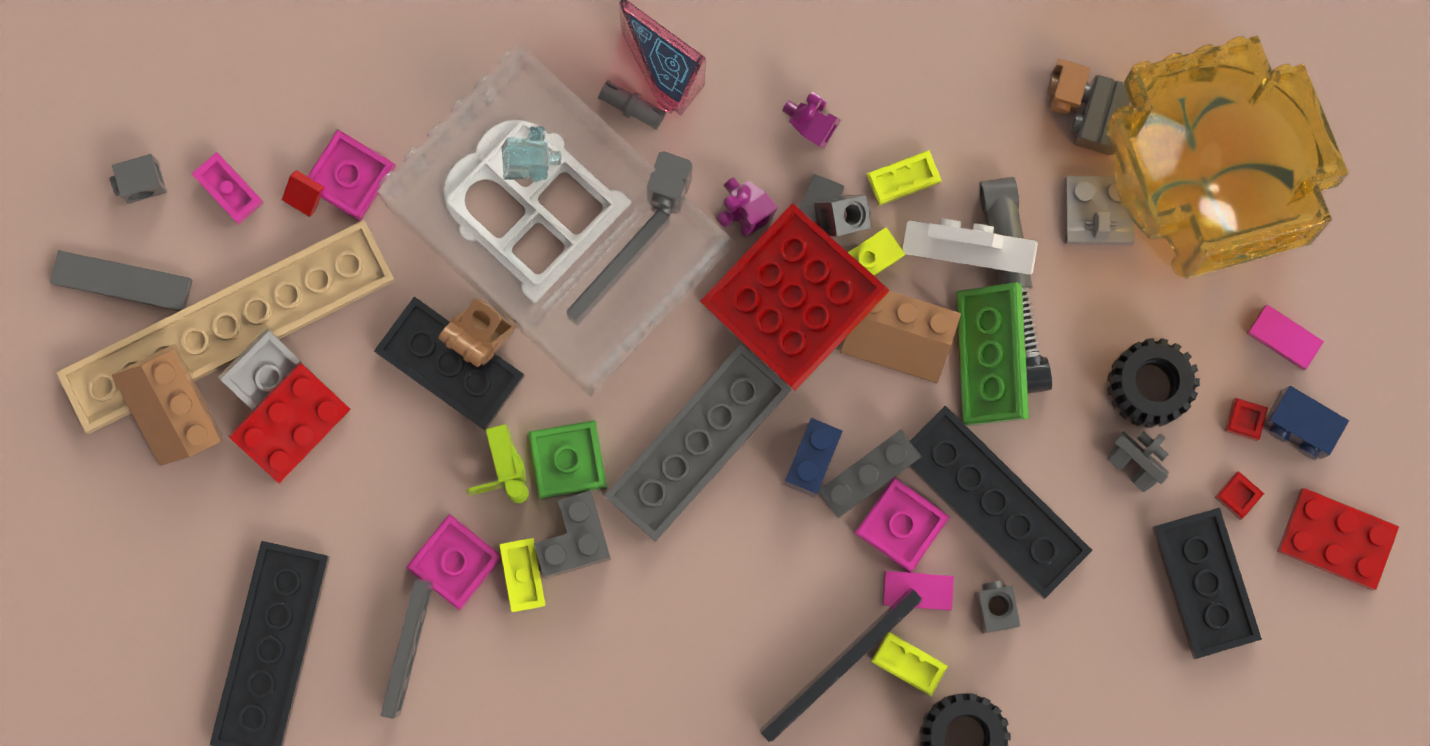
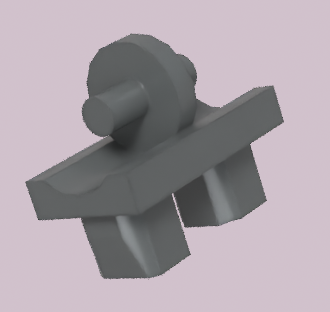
[1107,431,1169,492]

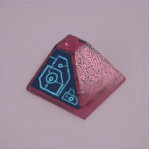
[619,0,706,116]

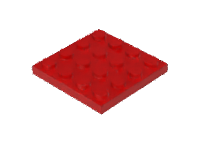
[700,203,889,391]

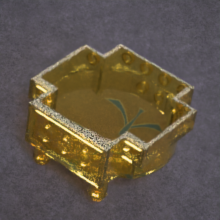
[1106,36,1349,279]

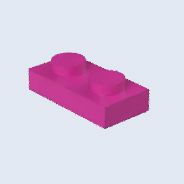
[192,152,264,225]

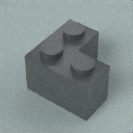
[534,491,611,579]

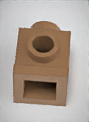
[1047,58,1091,114]

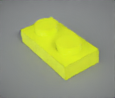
[498,538,546,612]

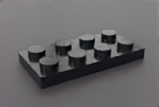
[374,297,525,431]
[1152,507,1262,659]

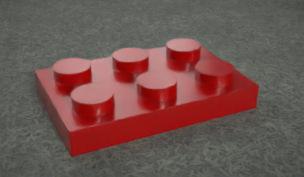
[228,362,351,484]
[1277,488,1400,591]

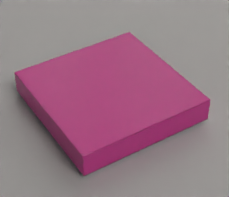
[307,130,396,222]
[854,478,950,573]
[406,514,501,611]

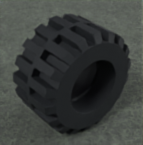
[1107,338,1200,428]
[919,693,1011,746]

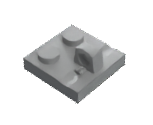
[1065,176,1135,245]
[218,328,317,410]

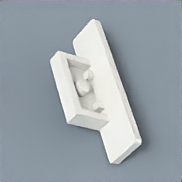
[902,218,1038,275]

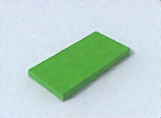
[956,282,1029,426]

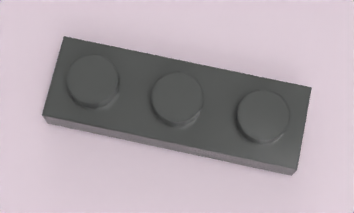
[818,429,922,518]

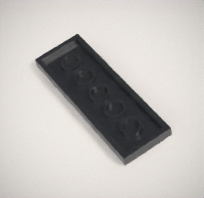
[909,406,1092,599]
[210,541,330,746]

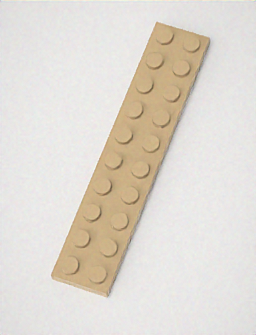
[56,220,395,434]

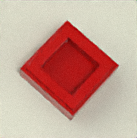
[281,170,325,217]
[1225,398,1268,441]
[1214,471,1265,520]

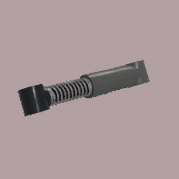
[979,177,1052,394]

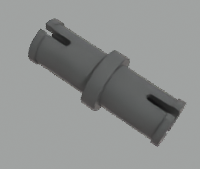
[598,80,667,131]

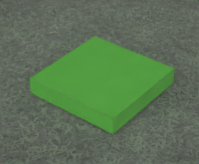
[528,420,607,500]

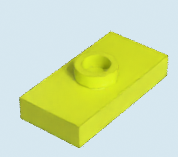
[866,150,942,207]
[848,227,905,276]
[870,632,948,696]

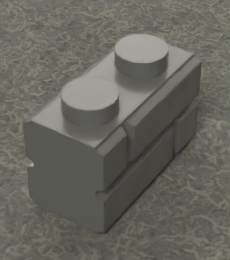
[1071,75,1134,155]
[646,151,692,217]

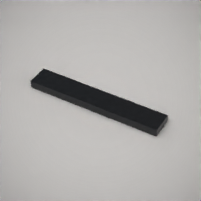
[760,588,922,742]

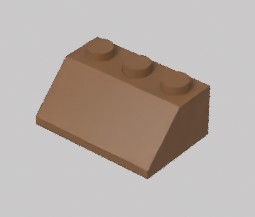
[840,291,961,383]
[111,344,222,466]

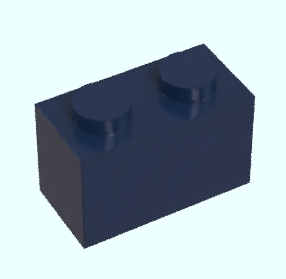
[1264,386,1350,460]
[783,418,843,498]

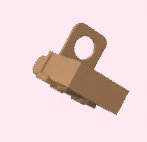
[438,298,516,367]

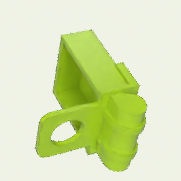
[466,424,529,504]

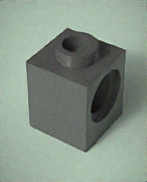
[110,154,167,204]
[814,195,871,236]
[974,581,1021,634]

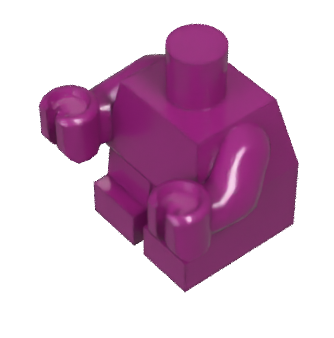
[782,92,842,149]
[717,177,778,238]

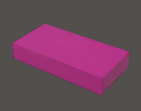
[1247,305,1324,371]
[883,571,954,611]

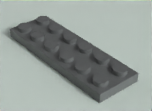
[604,344,792,542]

